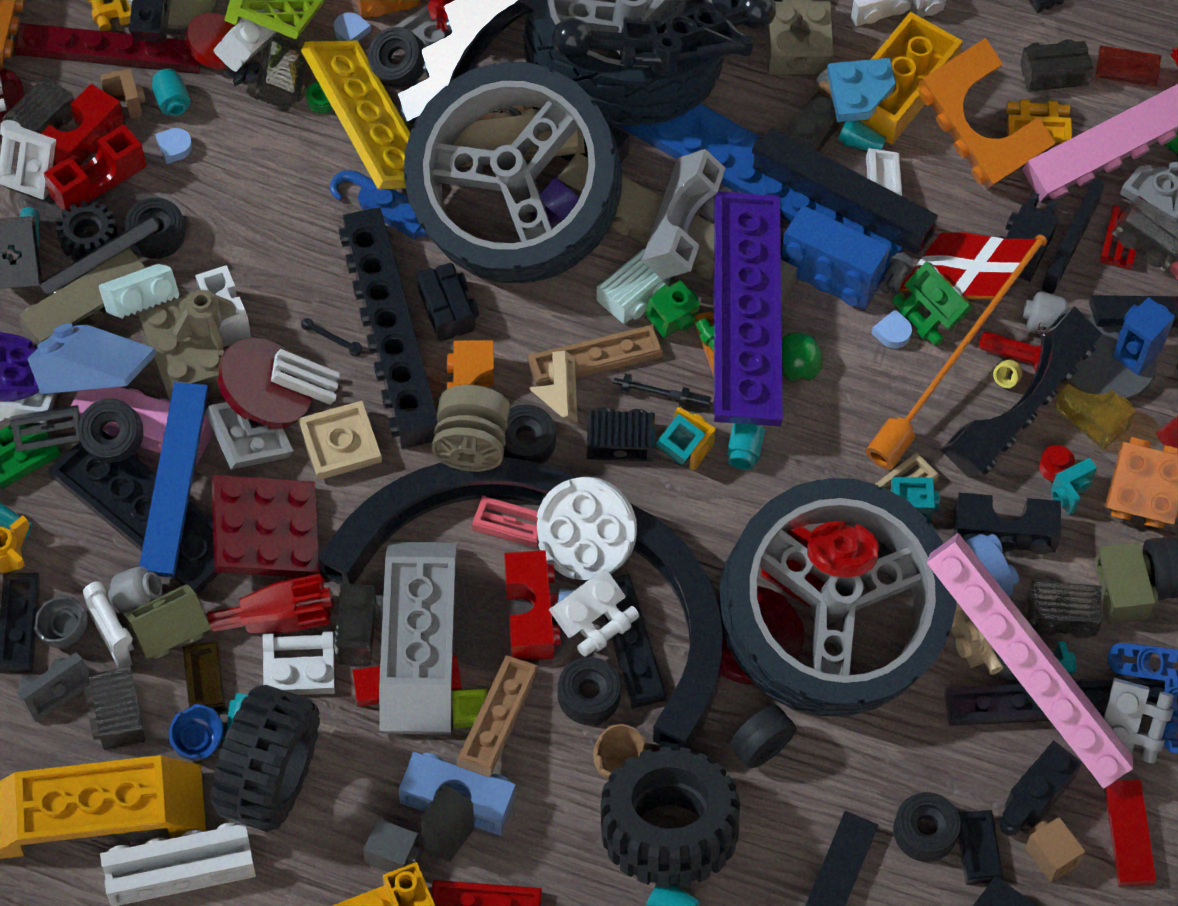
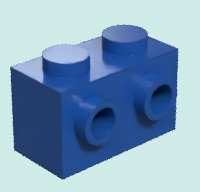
[1112,297,1175,376]

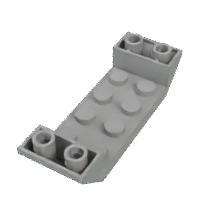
[379,542,457,735]

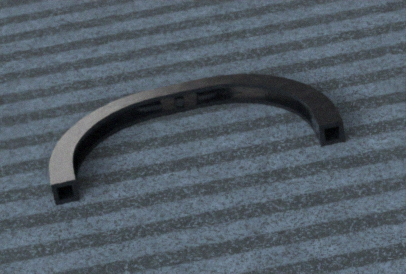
[318,457,723,751]

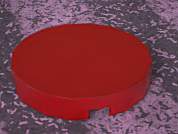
[184,13,236,69]
[807,521,879,578]

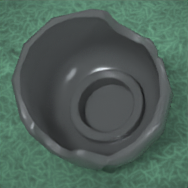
[34,596,88,648]

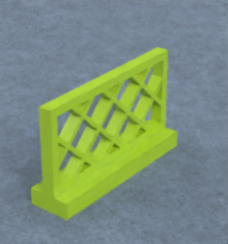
[224,0,326,40]

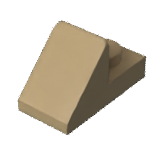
[529,351,578,423]

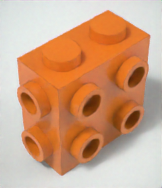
[1105,437,1178,529]

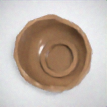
[593,724,647,780]

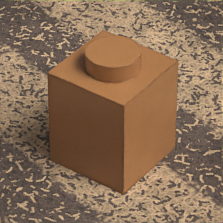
[1025,817,1086,883]

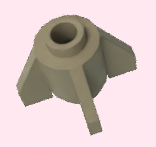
[173,290,237,351]

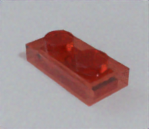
[1095,45,1161,87]

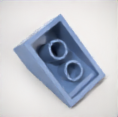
[27,323,157,394]

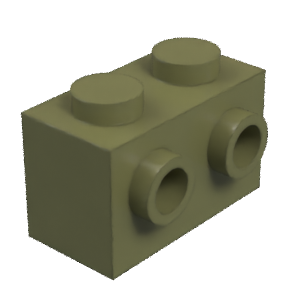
[1094,542,1158,623]
[124,584,211,659]

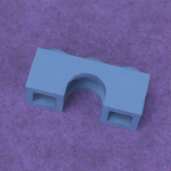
[398,752,516,836]

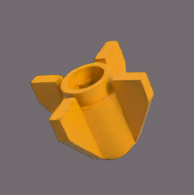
[0,515,29,573]

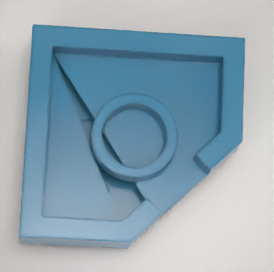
[827,58,895,122]

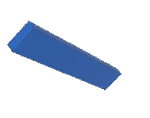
[139,382,209,578]

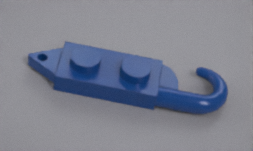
[330,170,429,240]

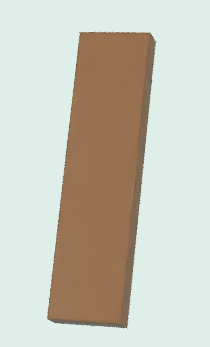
[527,325,663,387]
[456,655,539,777]

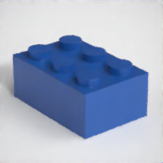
[781,205,890,310]

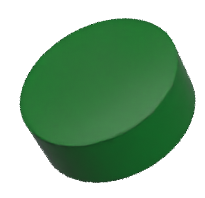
[306,82,333,113]

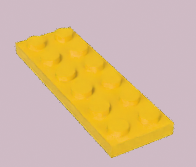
[301,41,410,190]

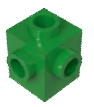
[645,280,700,338]

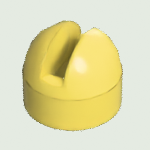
[993,359,1023,388]

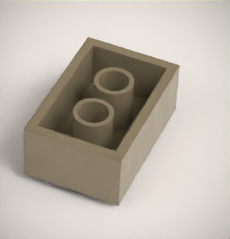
[137,296,224,401]

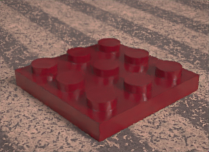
[212,475,320,577]

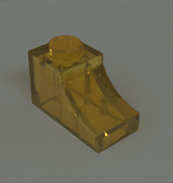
[1054,384,1136,450]

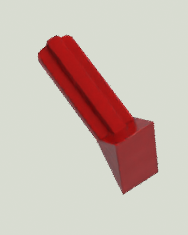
[979,332,1041,372]

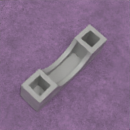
[641,149,726,279]

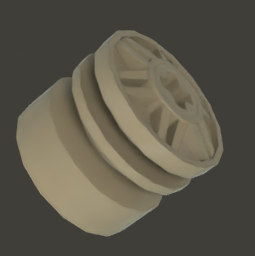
[432,385,510,472]

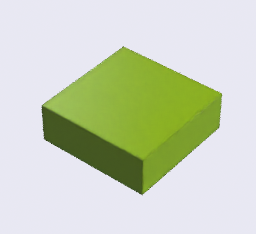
[451,689,487,728]

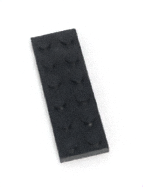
[49,430,220,595]

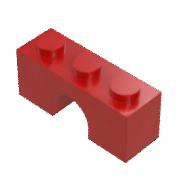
[41,84,124,167]
[43,124,146,212]
[504,550,561,661]

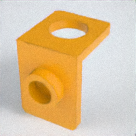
[674,407,716,471]

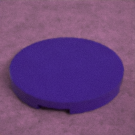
[0,332,40,401]

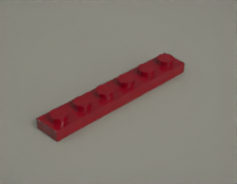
[14,23,201,74]

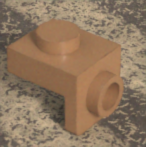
[100,68,146,119]

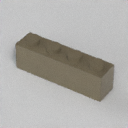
[18,248,146,349]

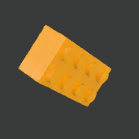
[860,12,963,145]

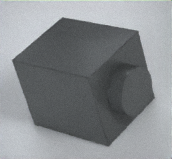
[363,818,422,872]

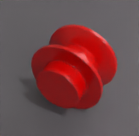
[1039,445,1075,482]

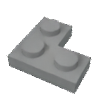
[205,402,294,470]

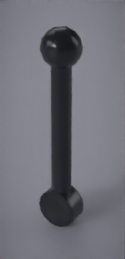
[301,318,362,356]

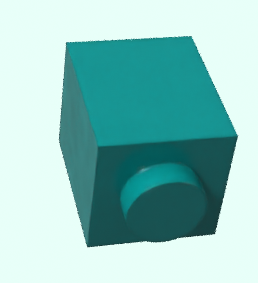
[654,414,705,466]

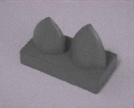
[17,652,95,722]

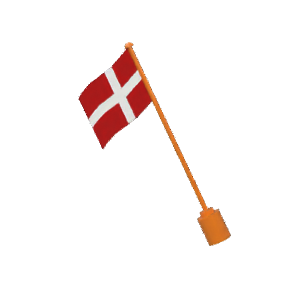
[865,232,1047,470]

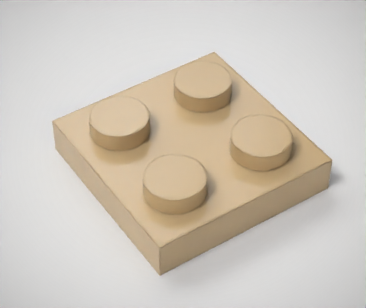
[298,401,382,481]

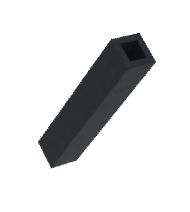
[752,128,938,256]

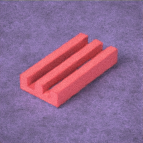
[472,496,539,548]

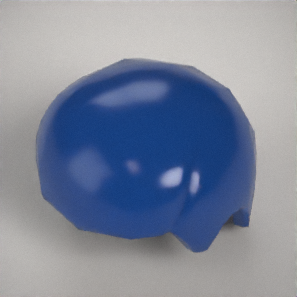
[168,704,224,761]

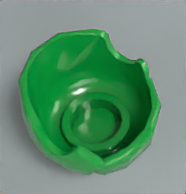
[782,332,824,382]

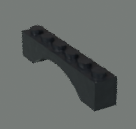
[941,306,1102,478]

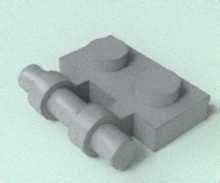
[1103,678,1174,764]

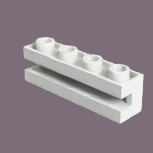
[100,823,256,906]

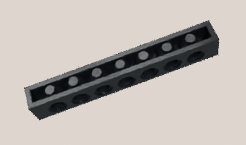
[338,207,438,449]

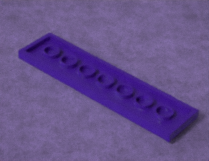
[714,191,783,426]

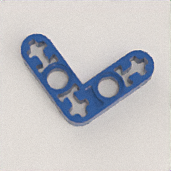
[1107,643,1178,753]

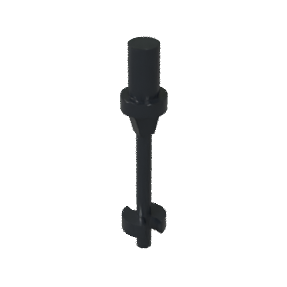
[613,373,712,410]

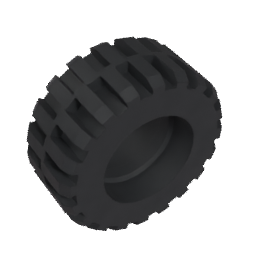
[211,685,320,832]
[600,747,740,888]

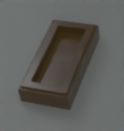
[182,642,226,711]

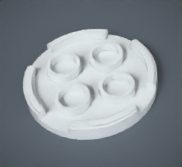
[536,477,637,580]

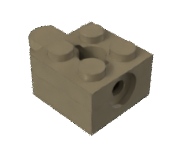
[766,0,833,75]

